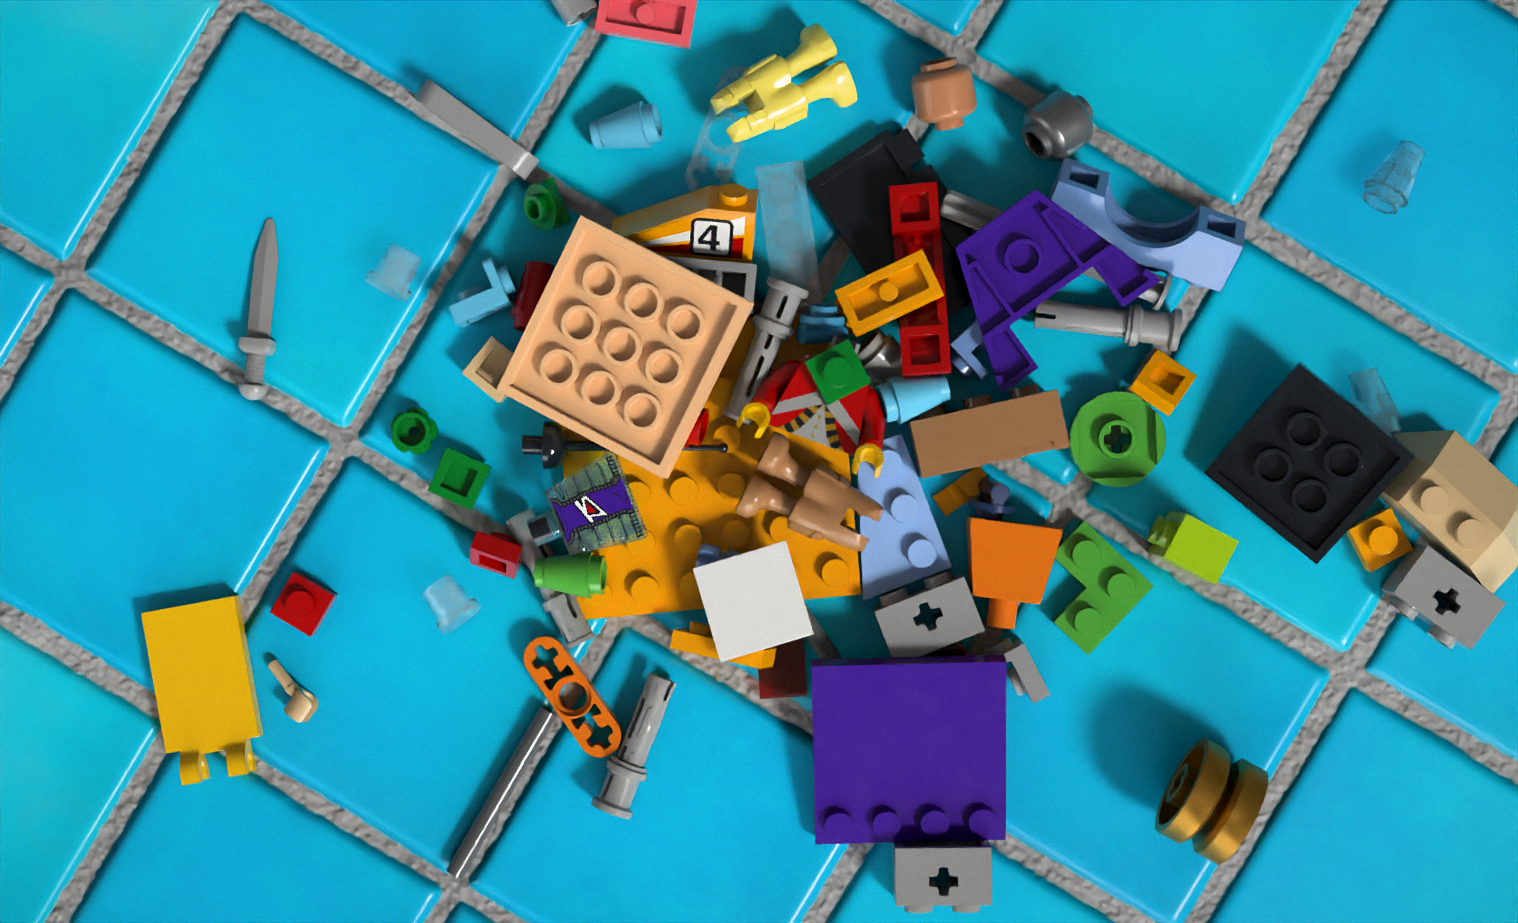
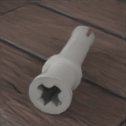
[723,276,809,425]
[1033,300,1182,352]
[591,672,677,819]

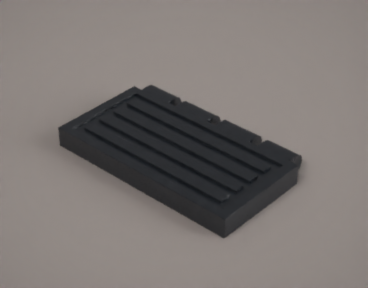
[807,128,975,324]

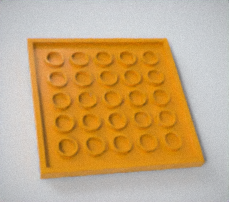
[559,313,861,620]

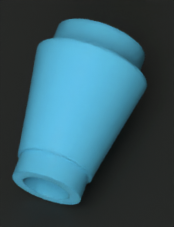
[589,101,663,150]
[876,374,951,424]

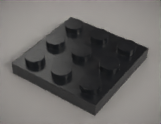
[1204,361,1415,565]

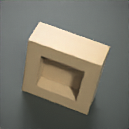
[462,336,514,404]

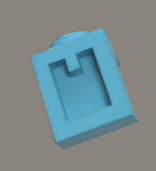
[448,258,517,328]

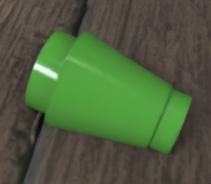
[534,551,607,599]

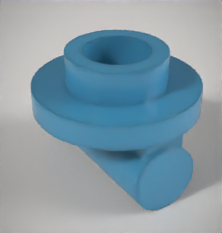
[797,303,848,344]

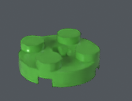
[1068,391,1166,487]

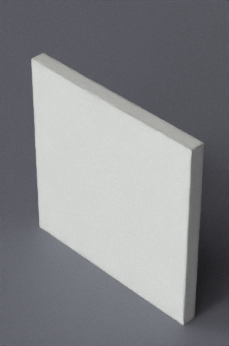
[693,541,814,662]

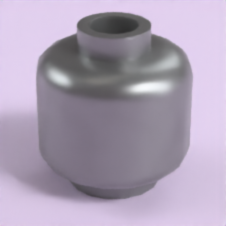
[1021,90,1093,162]

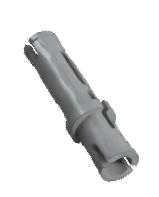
[505,508,595,650]

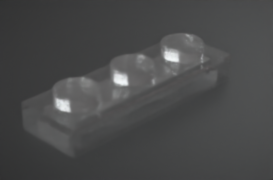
[755,160,823,310]

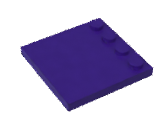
[811,655,1006,844]

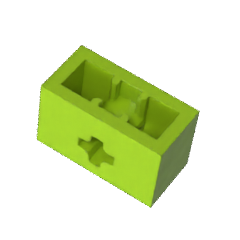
[1147,510,1239,585]

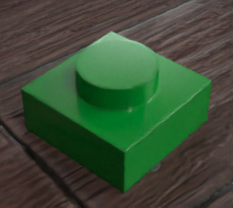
[804,339,871,406]
[427,447,493,510]

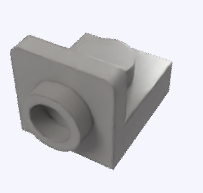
[983,637,1050,704]

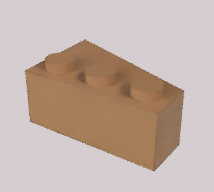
[907,384,1070,478]

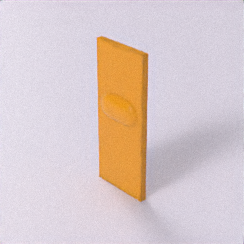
[932,466,986,516]

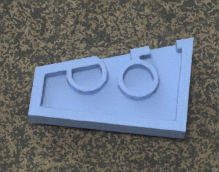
[857,433,952,601]

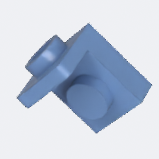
[949,317,990,381]

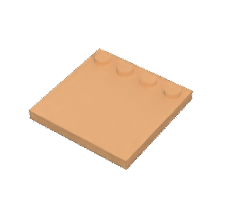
[496,215,754,479]

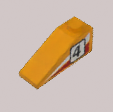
[611,184,758,264]

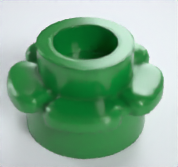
[390,408,438,455]

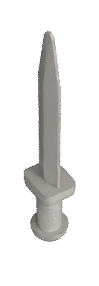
[238,218,279,400]

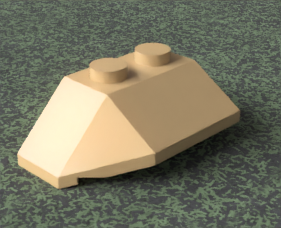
[1379,430,1518,593]

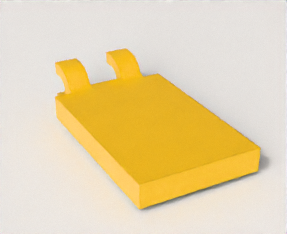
[141,595,264,786]

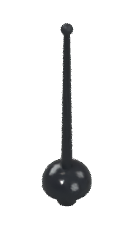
[522,421,728,469]

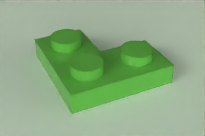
[1052,520,1154,655]

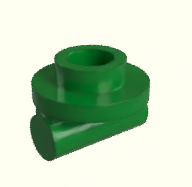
[523,177,572,231]

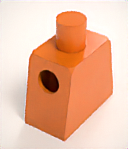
[966,516,1062,629]

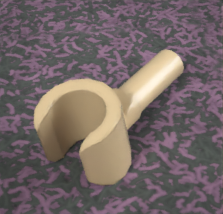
[267,659,319,723]

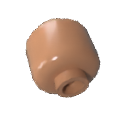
[911,57,977,131]

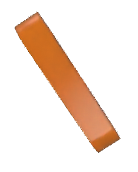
[524,635,623,758]

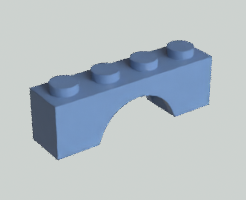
[1047,157,1246,292]

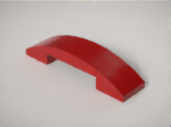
[889,182,951,377]

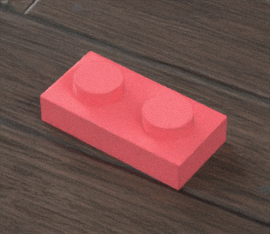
[594,0,698,49]

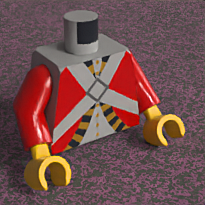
[736,335,886,478]

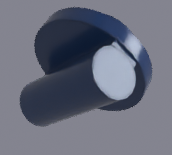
[967,476,1015,521]

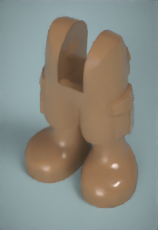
[735,431,884,552]

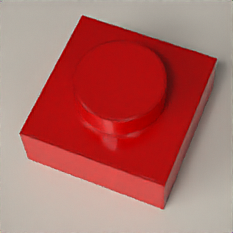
[470,531,522,579]
[269,571,338,637]

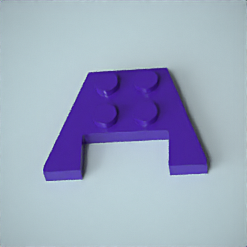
[955,189,1160,393]

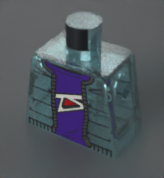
[527,452,649,555]

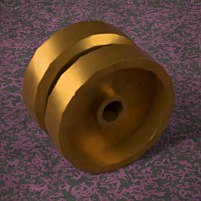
[1155,738,1269,865]

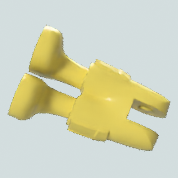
[710,23,857,143]

